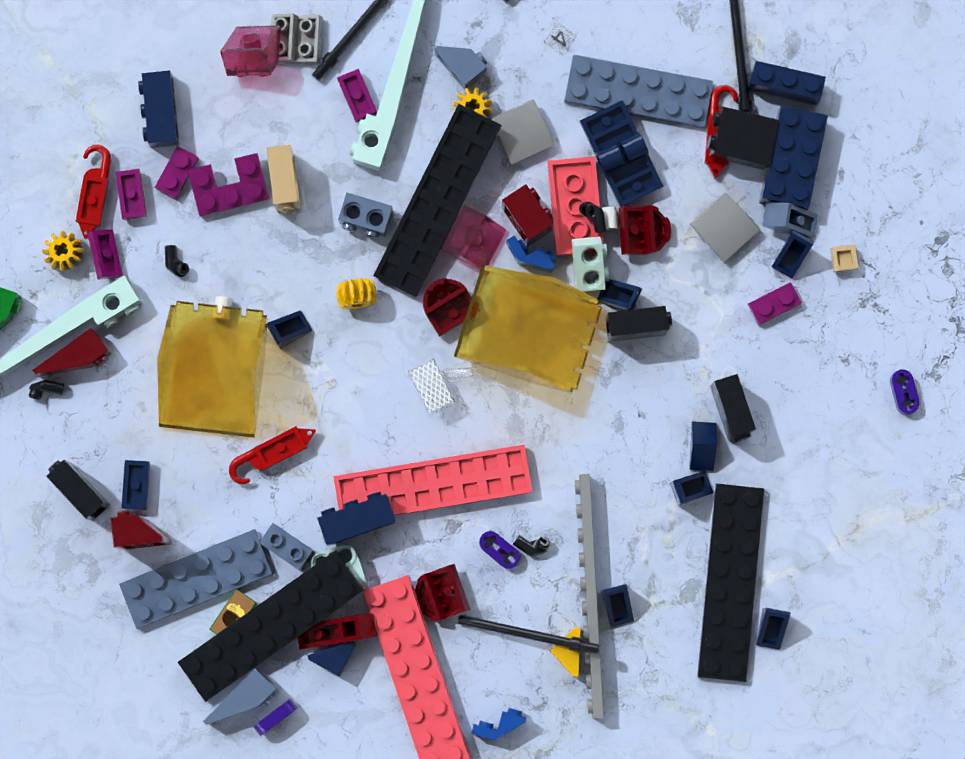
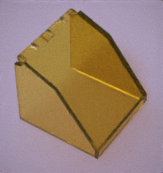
[454,265,602,393]
[157,301,268,438]

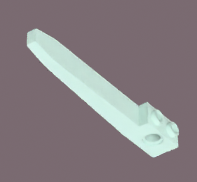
[350,0,426,172]
[0,276,142,379]

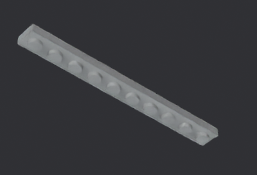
[575,474,603,719]

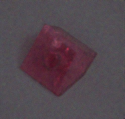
[220,25,281,77]
[442,205,507,272]

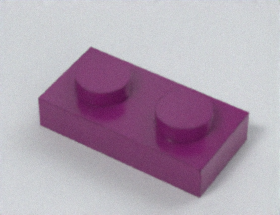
[337,68,377,122]
[154,146,199,200]
[115,169,147,220]
[87,229,123,280]
[747,282,802,326]

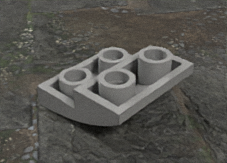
[269,13,323,64]
[491,99,555,165]
[690,193,760,262]

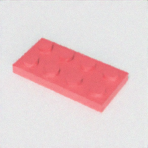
[547,156,604,256]

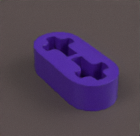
[890,369,919,415]
[479,531,520,569]
[253,699,297,737]

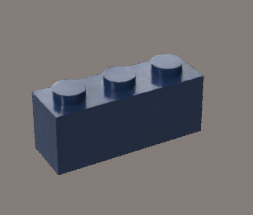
[748,61,826,106]
[138,70,179,148]
[317,491,397,546]

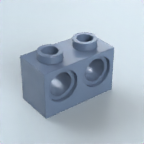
[338,192,393,239]
[259,523,314,571]

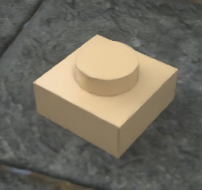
[830,245,858,272]

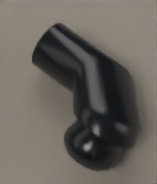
[579,201,607,233]
[164,245,189,277]
[29,380,64,400]
[513,535,550,557]

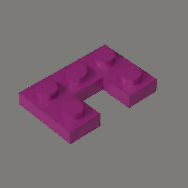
[188,153,269,217]

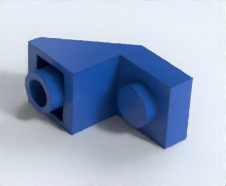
[506,235,557,273]
[471,708,526,740]

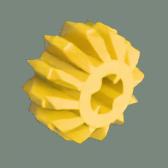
[453,88,493,117]
[42,231,84,272]
[336,278,377,309]

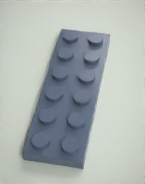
[564,54,713,129]
[119,529,273,629]

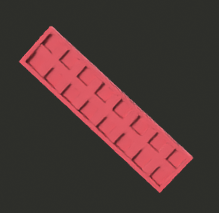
[333,445,532,516]
[363,575,472,759]

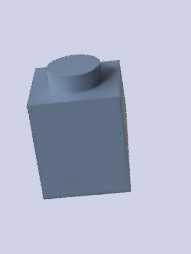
[434,46,487,90]
[762,203,818,238]

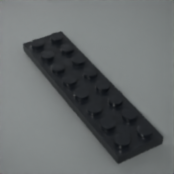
[373,104,502,298]
[697,483,764,682]
[177,550,365,702]

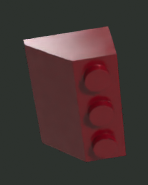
[111,511,172,550]

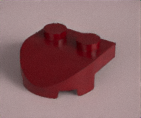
[619,205,671,255]
[423,278,480,337]
[415,564,470,621]

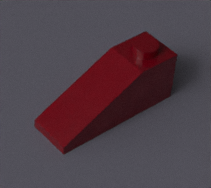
[32,328,111,377]
[298,613,376,650]

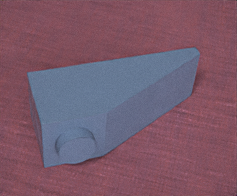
[203,668,277,725]

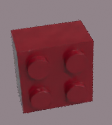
[501,184,554,247]

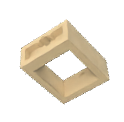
[266,144,301,215]

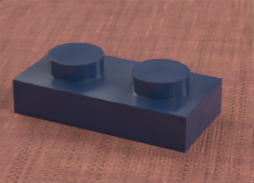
[121,460,150,510]

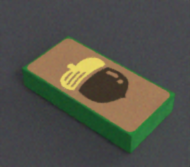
[209,589,257,634]

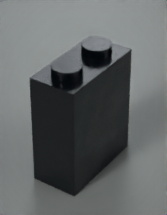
[707,106,778,170]
[605,306,672,342]
[710,374,756,443]
[46,460,111,521]

